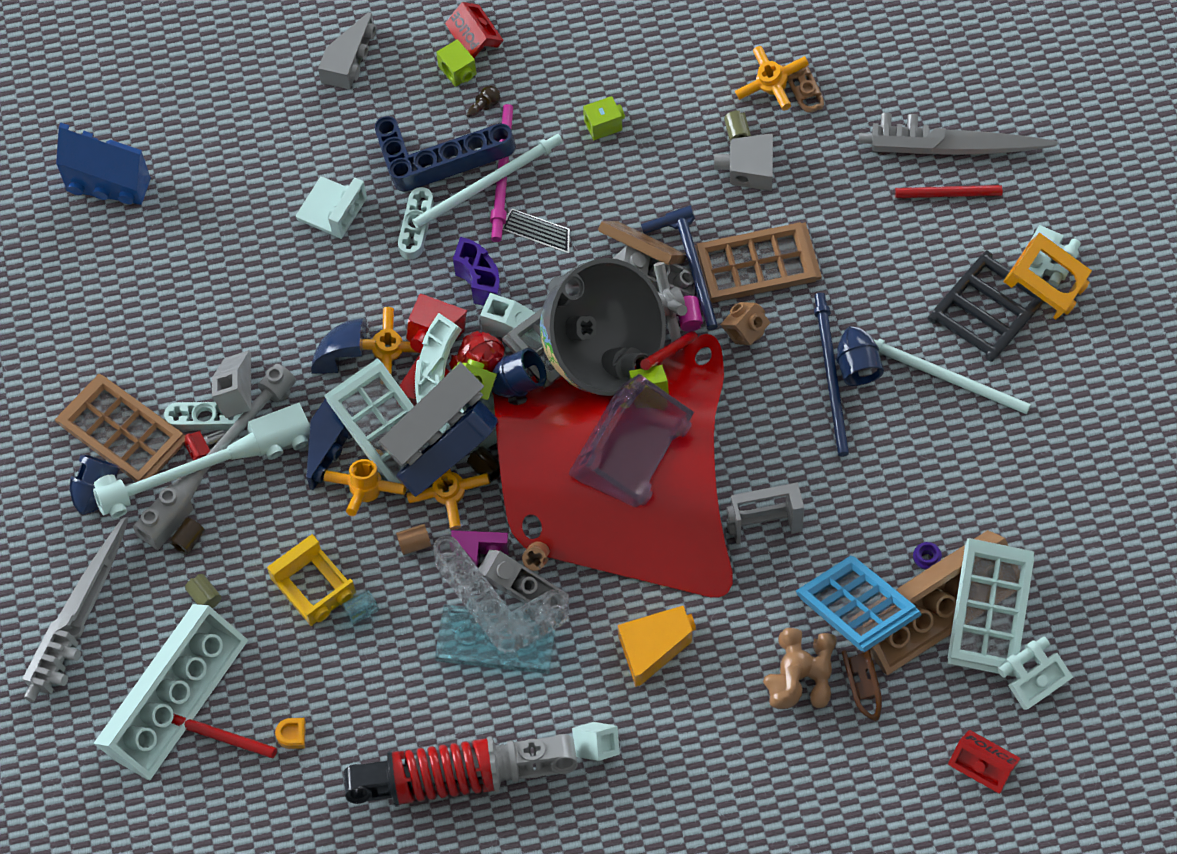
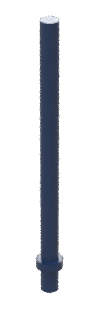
[814,293,849,457]

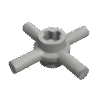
[654,262,687,342]

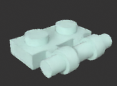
[1029,225,1081,287]
[997,636,1073,710]

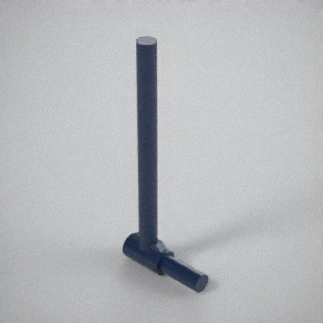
[641,205,718,330]

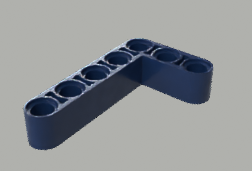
[375,116,516,192]

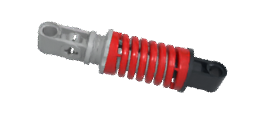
[344,734,578,807]

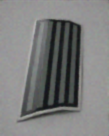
[503,209,570,253]

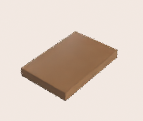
[598,221,686,265]

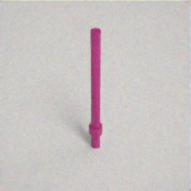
[490,104,513,242]

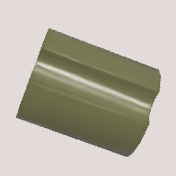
[724,110,751,140]
[185,574,222,609]

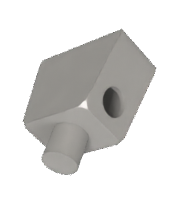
[714,134,773,191]

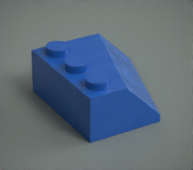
[56,122,151,205]

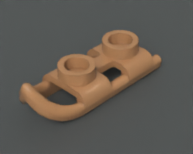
[782,60,824,113]

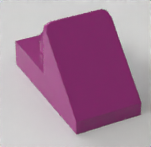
[451,530,509,572]

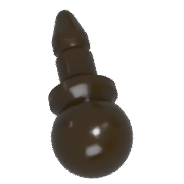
[467,86,500,118]

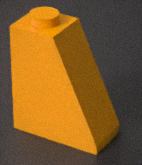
[617,606,696,687]

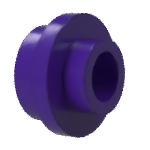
[913,542,942,570]

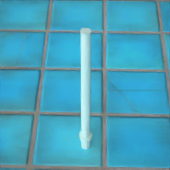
[412,134,563,229]
[874,338,1031,414]

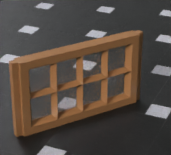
[694,222,822,303]
[54,374,185,482]

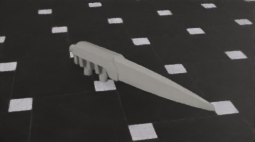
[859,113,1058,155]
[22,517,128,702]

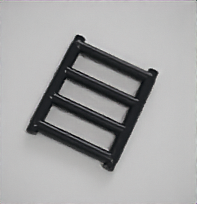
[927,250,1045,362]

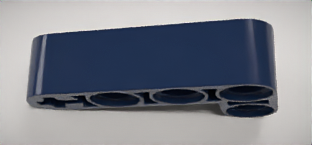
[396,399,498,497]

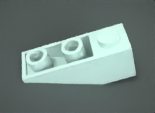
[480,293,543,349]

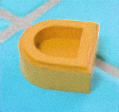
[275,718,306,749]

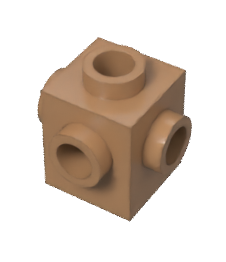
[720,302,771,345]

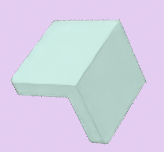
[572,722,620,761]

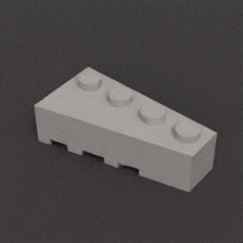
[378,362,484,467]

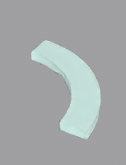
[415,313,462,434]

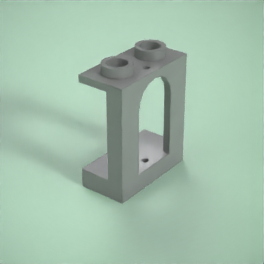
[726,482,804,545]

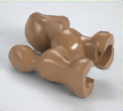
[763,628,837,709]

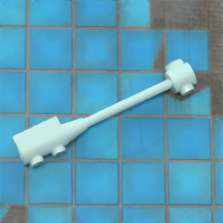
[93,403,310,519]

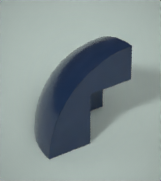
[311,318,367,374]

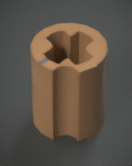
[396,524,431,555]
[522,542,550,571]

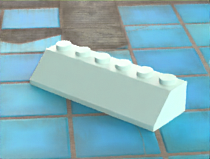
[94,604,248,780]

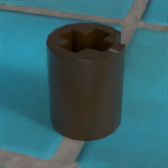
[467,446,501,483]
[169,517,205,555]

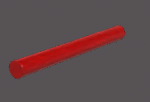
[895,185,1003,199]
[640,331,698,370]
[171,713,277,759]

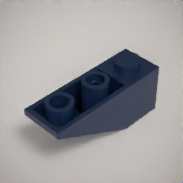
[306,399,354,490]

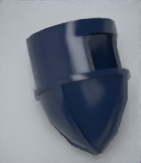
[836,326,884,386]
[491,348,547,398]
[69,454,120,515]

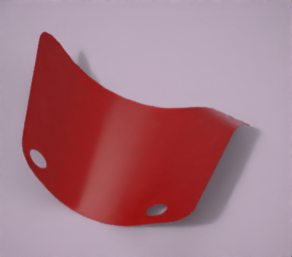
[493,334,733,598]

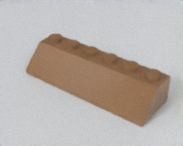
[850,530,1020,675]

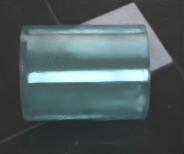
[341,590,379,625]

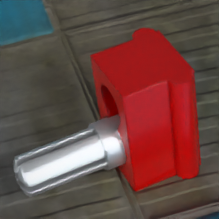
[185,430,225,461]

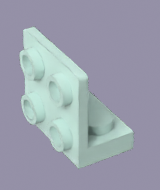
[296,177,367,239]

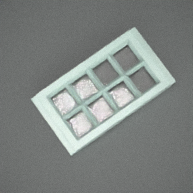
[324,358,429,483]
[947,538,1034,677]

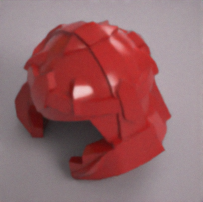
[449,331,505,372]

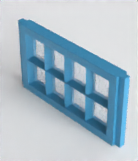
[796,555,921,652]

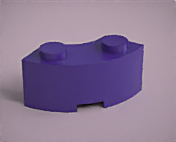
[453,237,501,306]

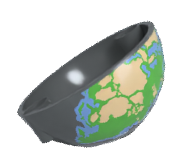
[540,258,666,396]

